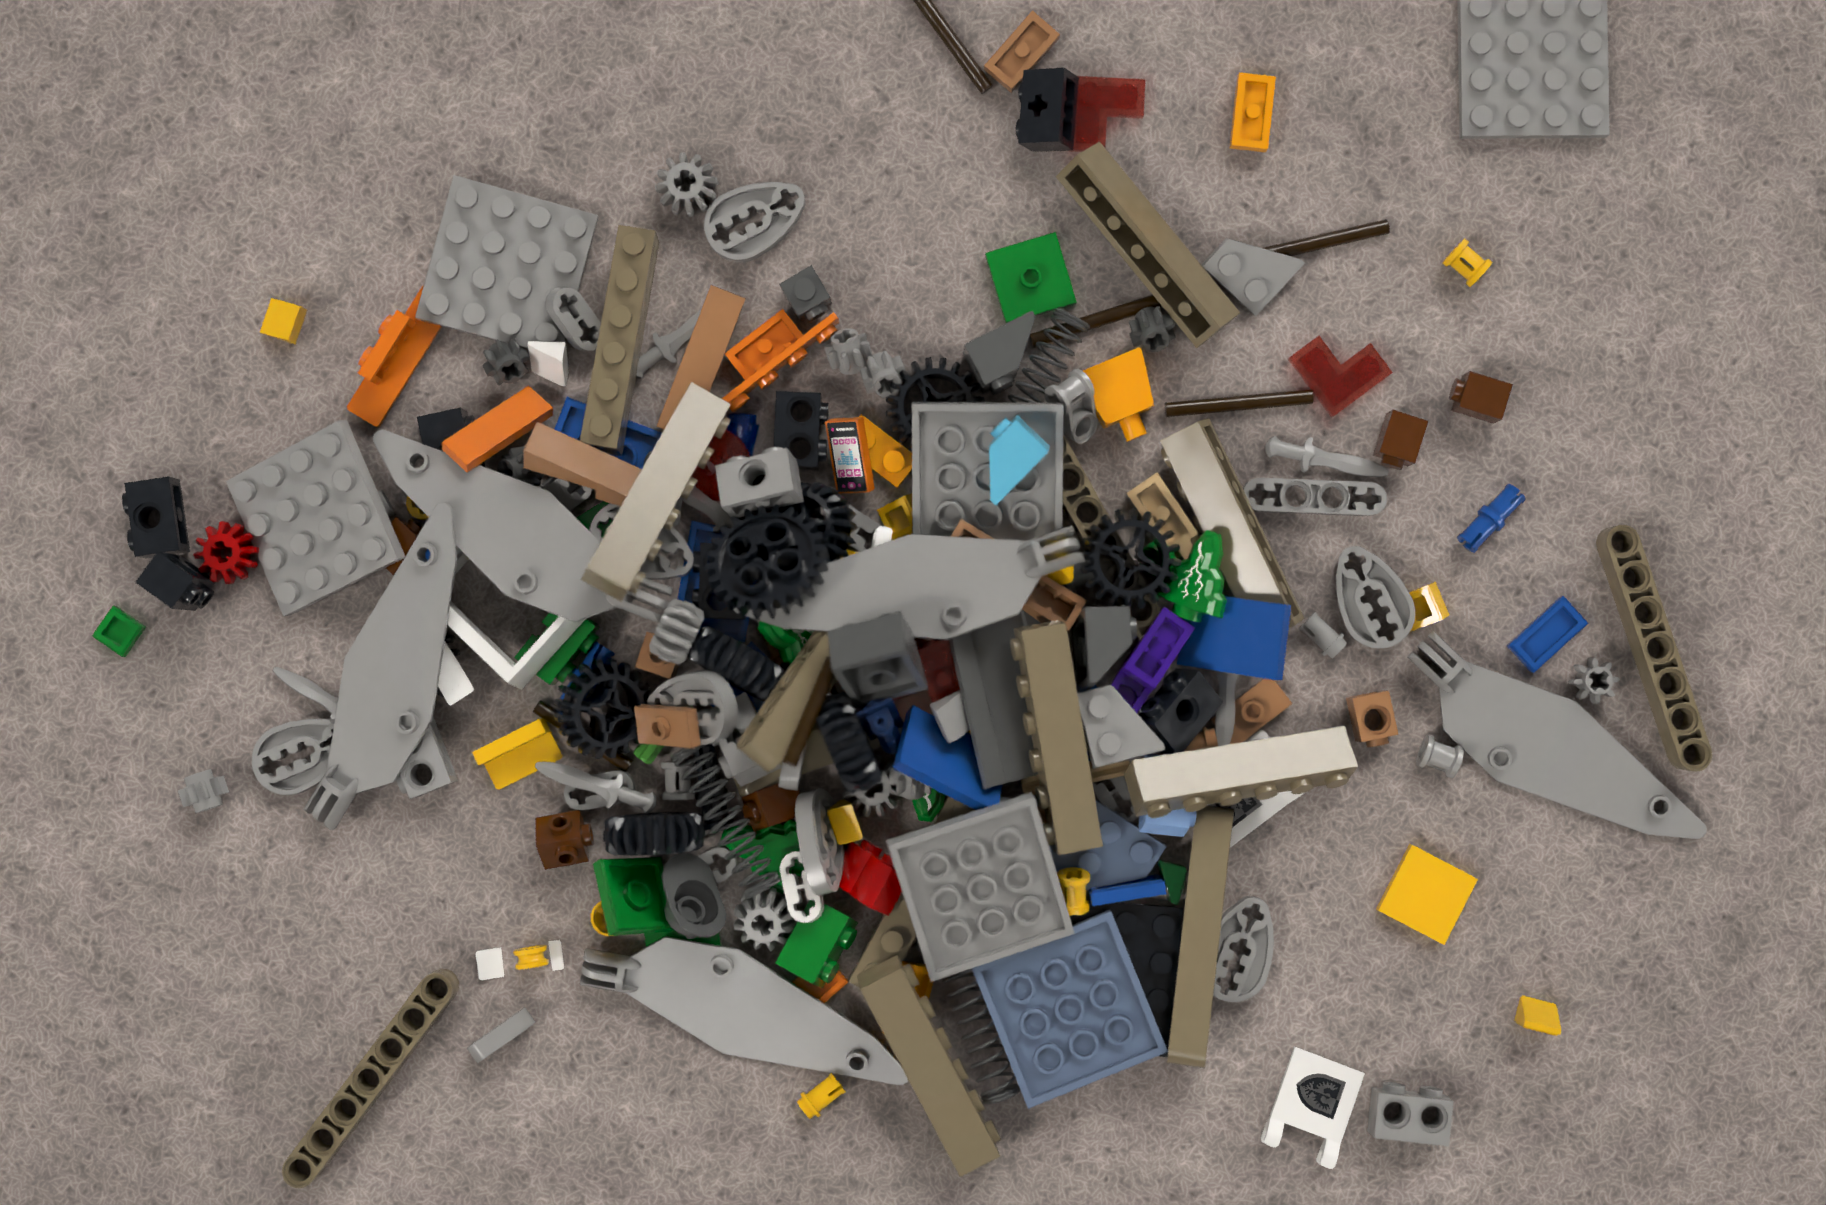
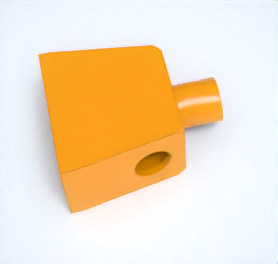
[1083,347,1154,442]

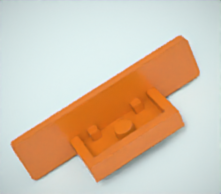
[347,285,442,427]
[721,309,839,412]

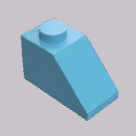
[989,415,1050,506]

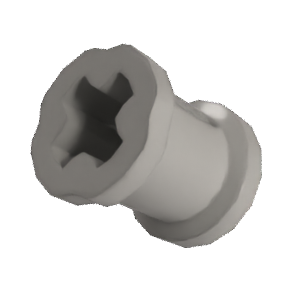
[1416,735,1464,778]
[661,761,695,800]

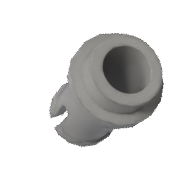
[1299,612,1347,659]

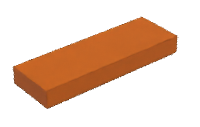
[442,385,553,472]

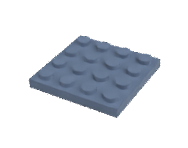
[972,910,1168,1109]

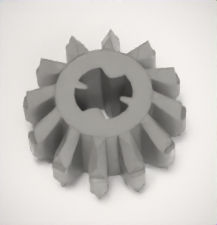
[655,152,718,217]
[649,599,704,665]
[841,755,901,818]
[734,888,797,951]

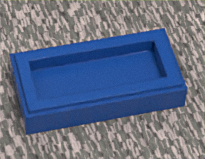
[1506,596,1588,673]
[1088,874,1166,906]

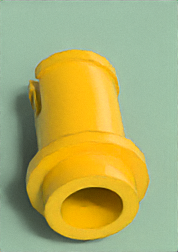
[797,1073,846,1119]

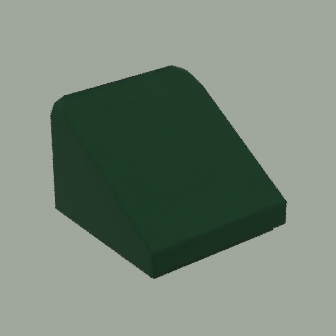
[1157,859,1187,904]

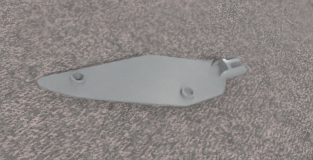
[373,430,673,623]
[303,502,457,830]
[733,526,1085,640]
[1407,631,1707,839]
[580,936,908,1085]

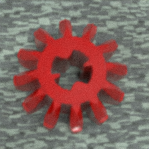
[193,521,259,585]

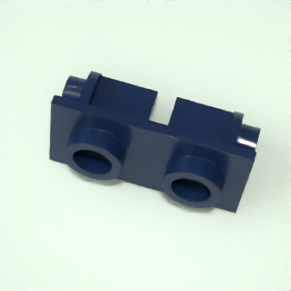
[856,697,904,754]

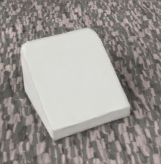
[528,341,569,386]

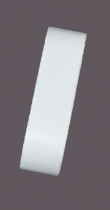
[780,851,824,923]

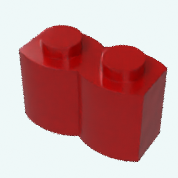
[839,839,902,916]

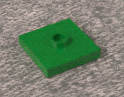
[985,232,1077,324]
[593,857,674,936]

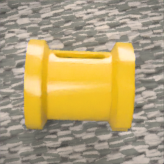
[1442,238,1493,287]
[1057,867,1090,916]

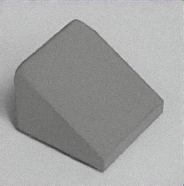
[929,690,970,743]

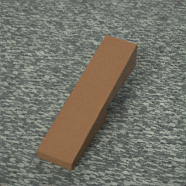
[656,285,746,429]
[523,422,642,506]
[950,519,1087,633]

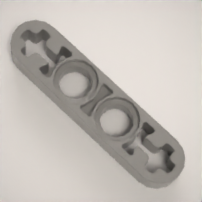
[1243,478,1387,516]

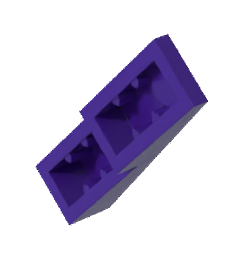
[1109,607,1195,713]

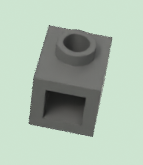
[780,265,832,322]

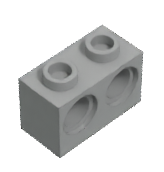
[396,716,458,799]
[1367,1082,1454,1146]

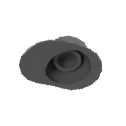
[662,853,727,939]

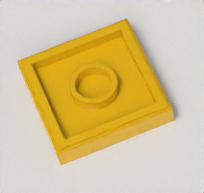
[1376,844,1478,945]

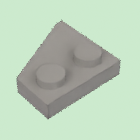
[1202,238,1305,316]
[1077,685,1165,769]

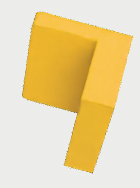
[472,718,563,790]

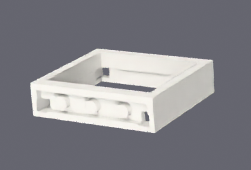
[447,545,585,690]

